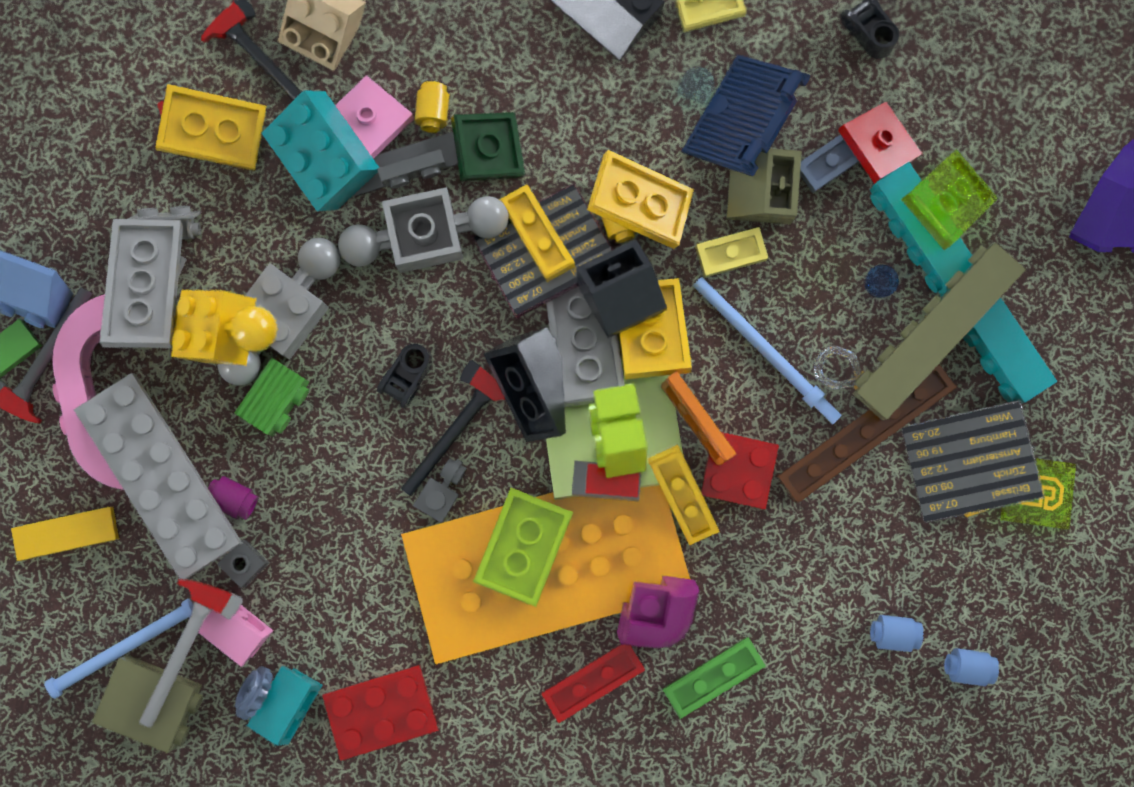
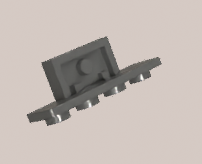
[354,132,458,196]

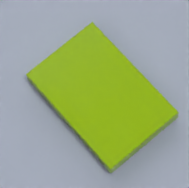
[473,488,573,607]

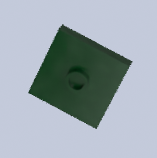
[451,112,525,181]

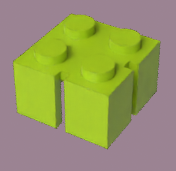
[588,384,647,478]

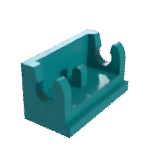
[247,666,323,746]

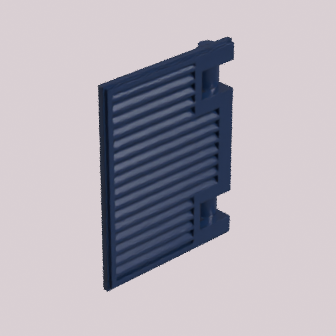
[681,54,810,177]

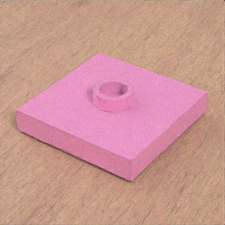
[335,75,414,159]

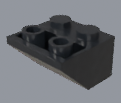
[576,239,667,338]

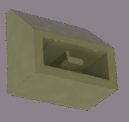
[726,148,802,225]

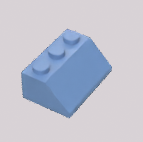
[0,251,73,328]

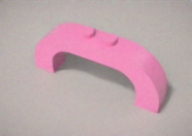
[53,294,124,490]

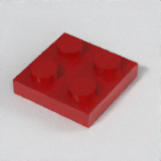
[701,432,779,510]

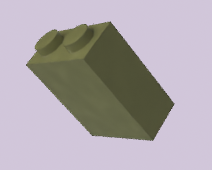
[92,655,203,753]

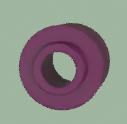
[208,476,259,520]

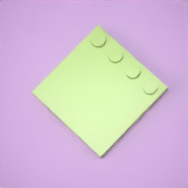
[546,357,683,500]

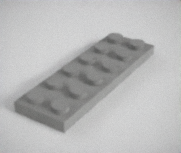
[74,373,242,579]

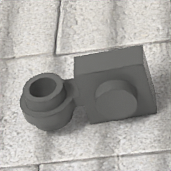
[413,458,467,523]

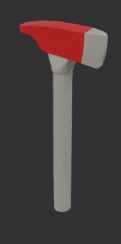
[139,579,243,727]

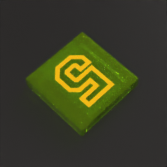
[1000,458,1076,530]

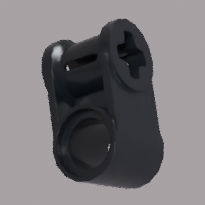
[840,0,899,59]
[377,344,433,409]

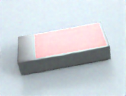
[572,461,641,502]

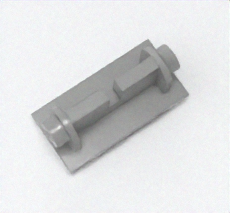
[128,206,201,239]

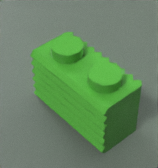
[235,358,309,437]

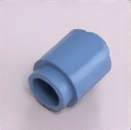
[870,615,923,652]
[944,648,999,686]

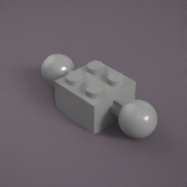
[338,187,509,273]
[217,238,341,386]

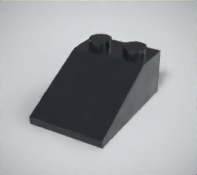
[484,327,566,442]

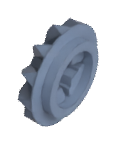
[235,666,273,720]

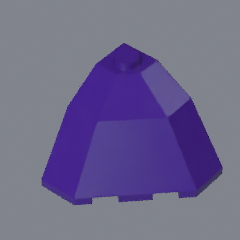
[1069,139,1134,253]

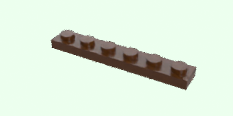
[776,364,957,503]

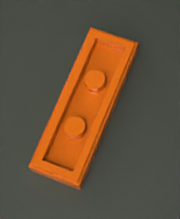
[661,371,736,466]

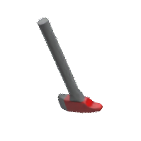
[0,287,93,424]

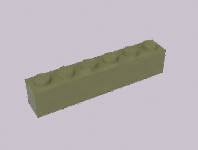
[852,242,1026,420]

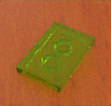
[901,149,998,250]

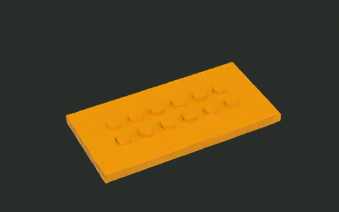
[401,485,690,664]

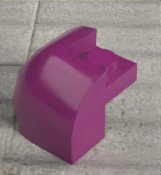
[617,575,699,649]

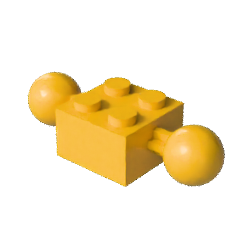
[171,290,277,366]

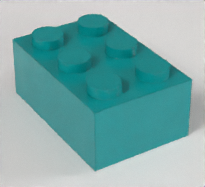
[262,90,380,212]

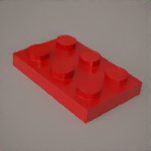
[322,665,439,761]

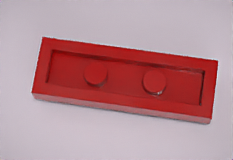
[541,644,645,723]

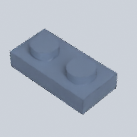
[800,135,859,193]

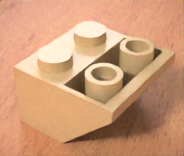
[278,0,366,71]

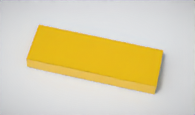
[499,184,576,282]
[647,445,720,546]
[11,507,119,561]

